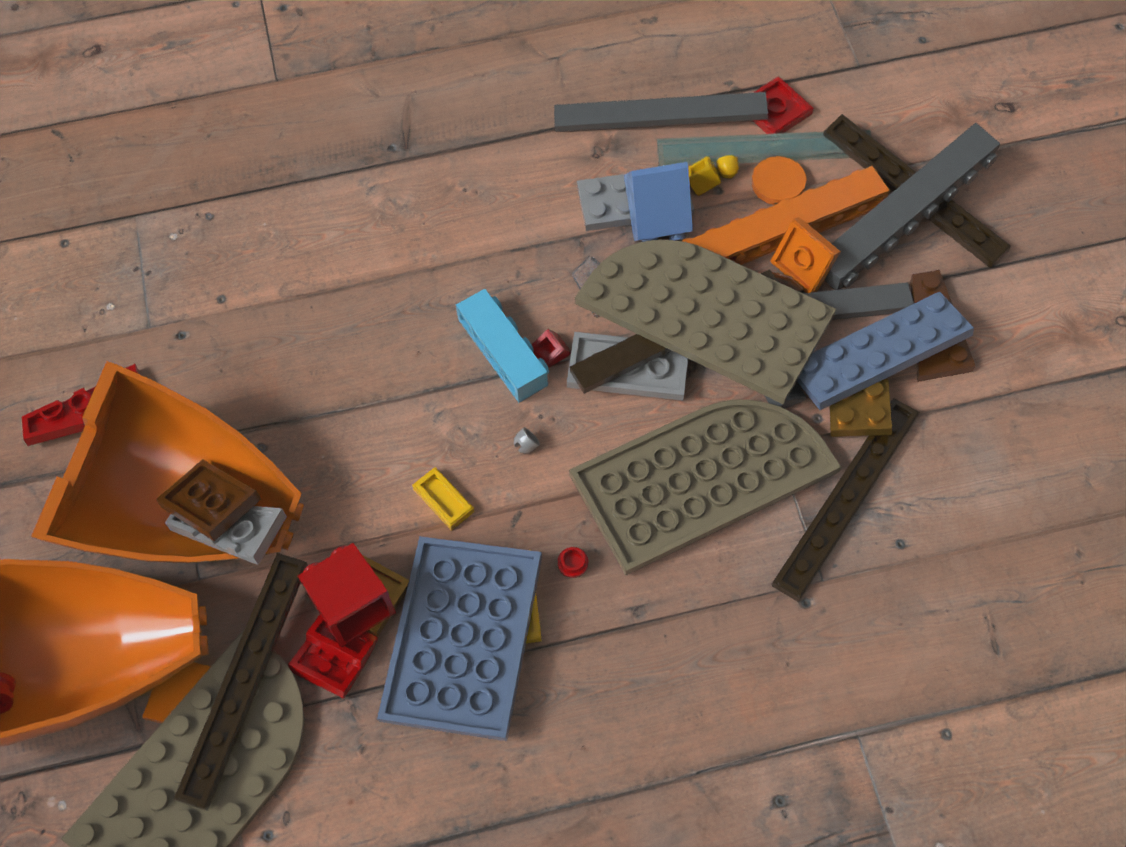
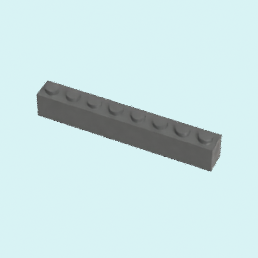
[825,123,1000,290]

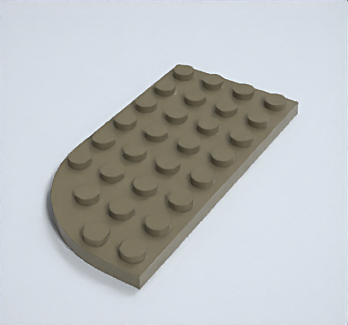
[575,240,836,404]
[569,399,841,575]
[61,629,305,847]

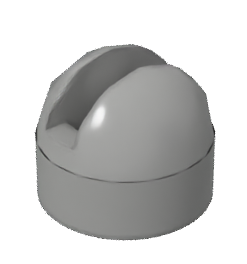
[514,427,540,454]

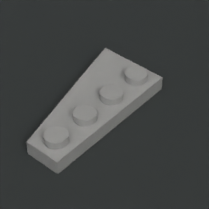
[165,506,287,565]

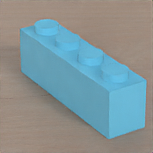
[456,289,549,403]

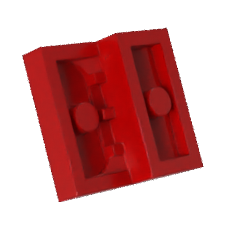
[288,615,378,699]

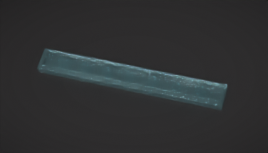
[657,130,871,166]

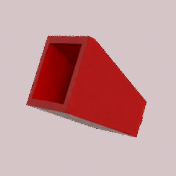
[298,543,396,647]

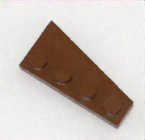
[910,270,976,382]

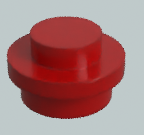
[557,547,589,578]

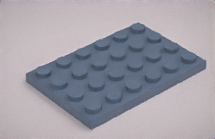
[377,536,542,741]

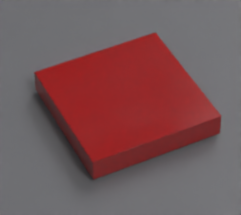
[752,76,814,140]

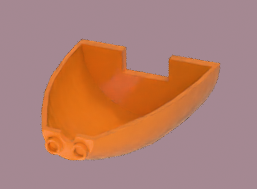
[31,361,305,563]
[0,559,209,747]

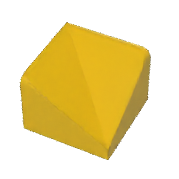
[688,156,721,195]

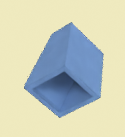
[624,162,693,242]

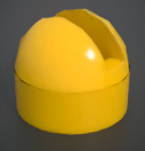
[716,155,739,178]

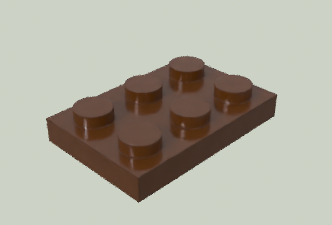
[156,459,261,541]

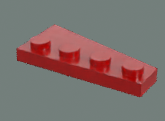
[21,364,139,446]

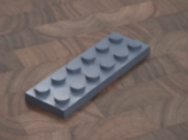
[797,291,974,410]

